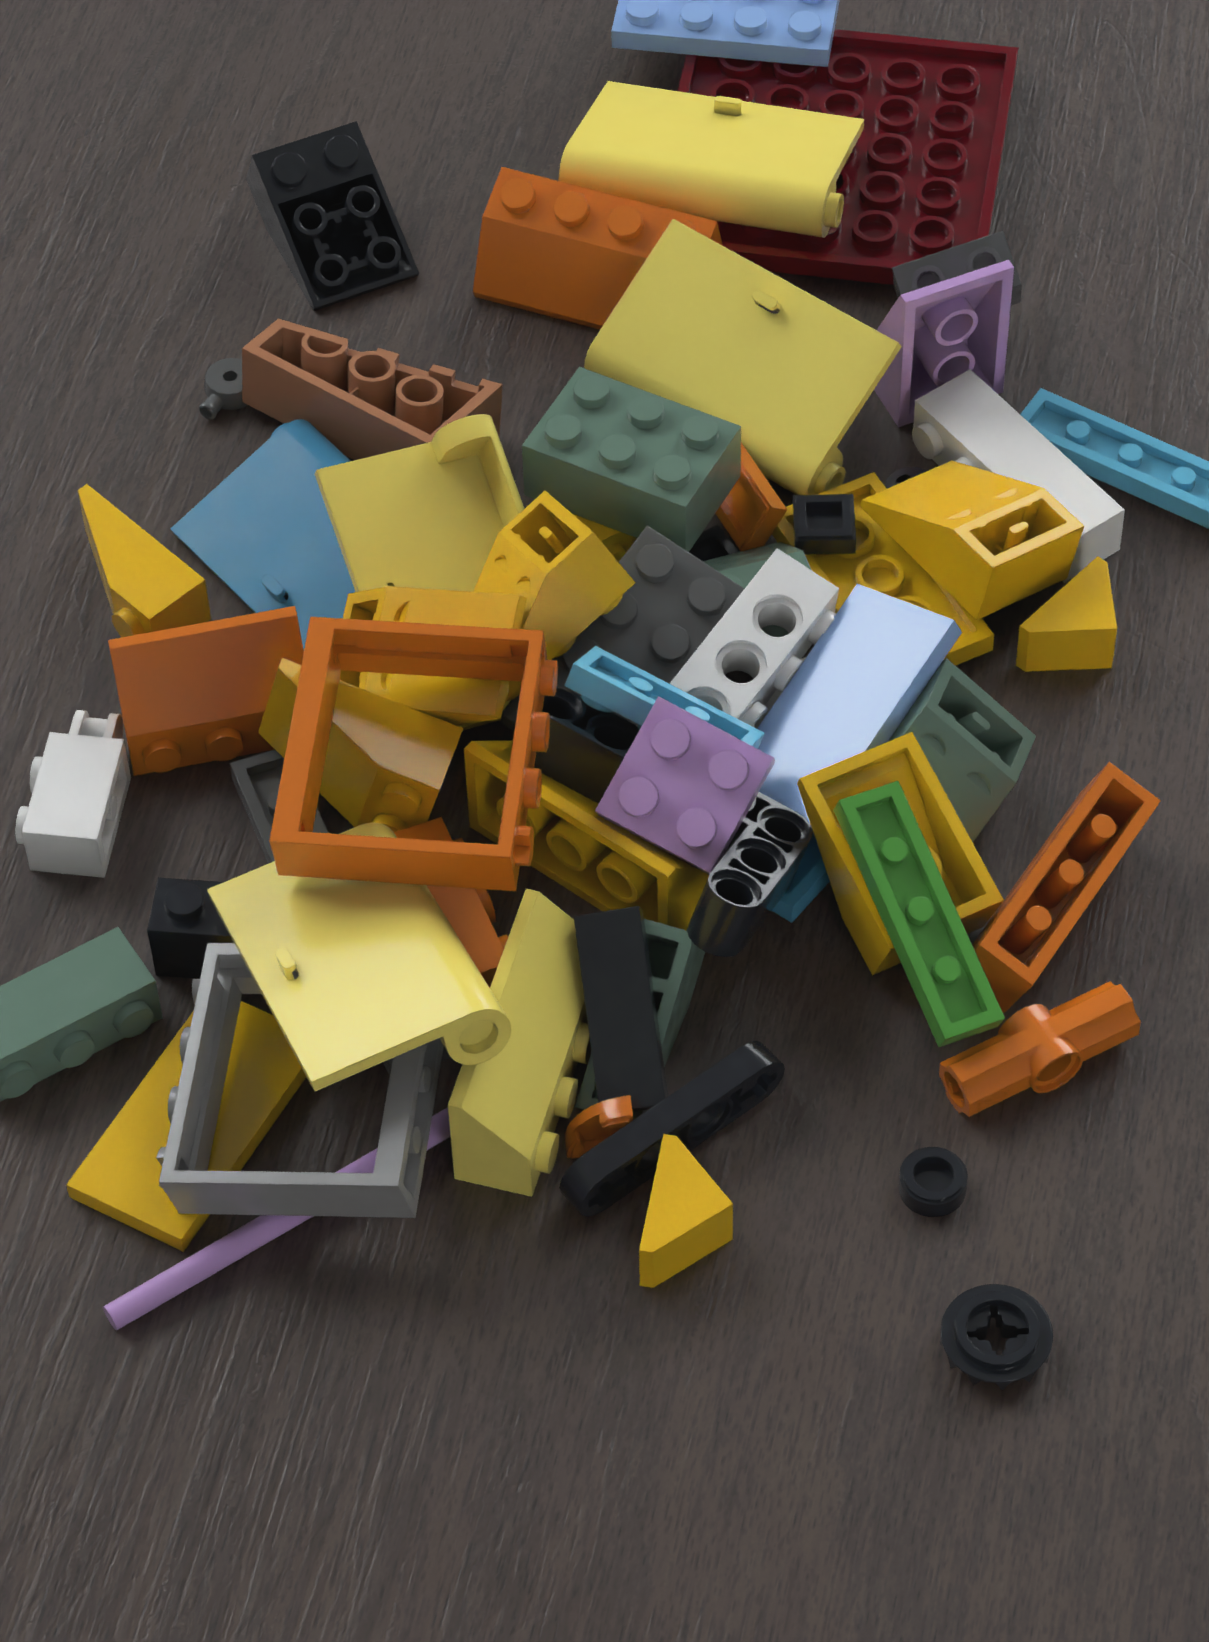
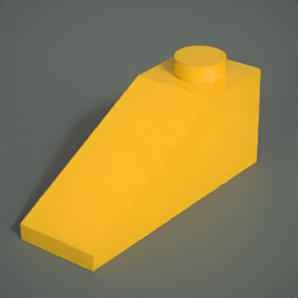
[78,484,211,637]

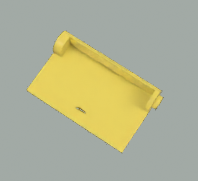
[559,81,864,238]
[584,219,902,495]
[314,414,525,730]
[207,822,511,1091]

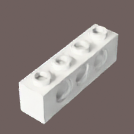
[636,548,839,729]

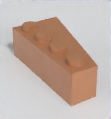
[242,319,503,460]

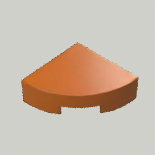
[565,1095,633,1159]

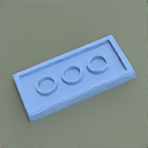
[757,584,962,831]

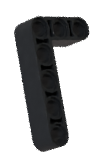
[512,686,813,957]

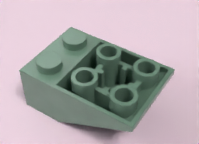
[889,658,1036,842]

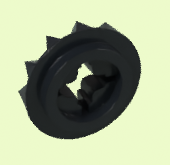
[940,1284,1053,1391]

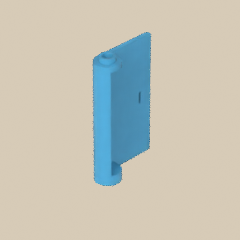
[170,419,355,650]

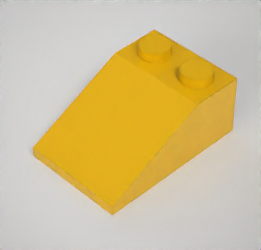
[258,658,463,832]
[797,732,1004,975]

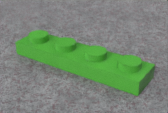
[833,781,1005,1047]

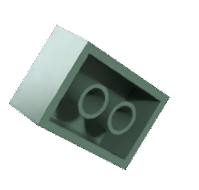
[522,367,741,552]

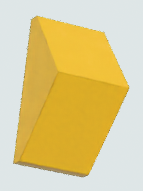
[1016,556,1117,672]
[639,1134,733,1288]

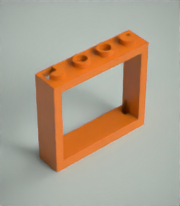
[269,617,558,891]

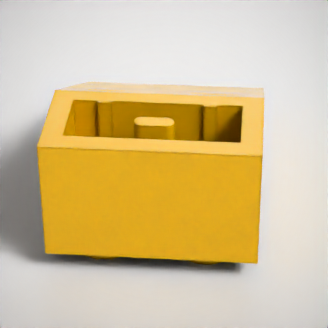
[860,460,1084,620]
[473,490,636,701]
[339,586,527,725]

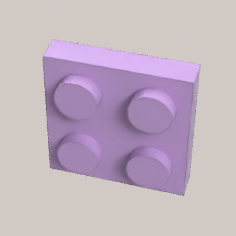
[595,696,775,875]

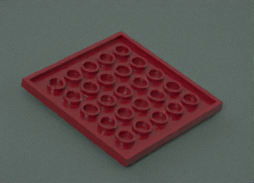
[678,29,1019,285]

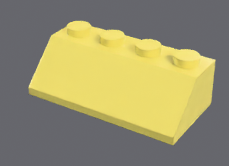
[448,889,591,1197]

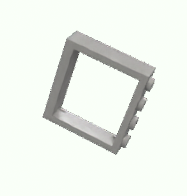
[156,943,444,1218]

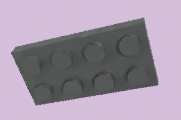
[501,525,744,732]

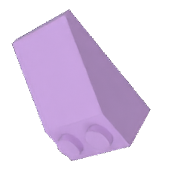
[874,260,1014,427]

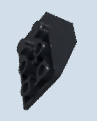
[246,121,419,311]

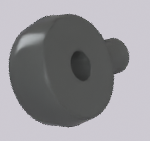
[199,358,247,419]

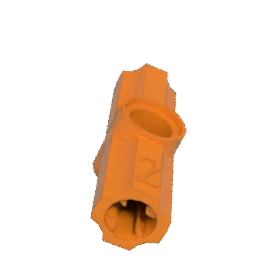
[939,981,1141,1117]

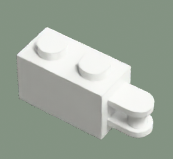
[15,710,131,878]

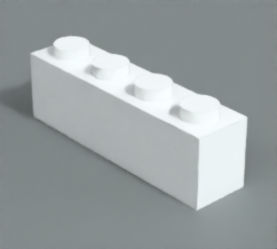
[912,369,1125,583]

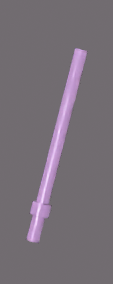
[103,1107,450,1331]

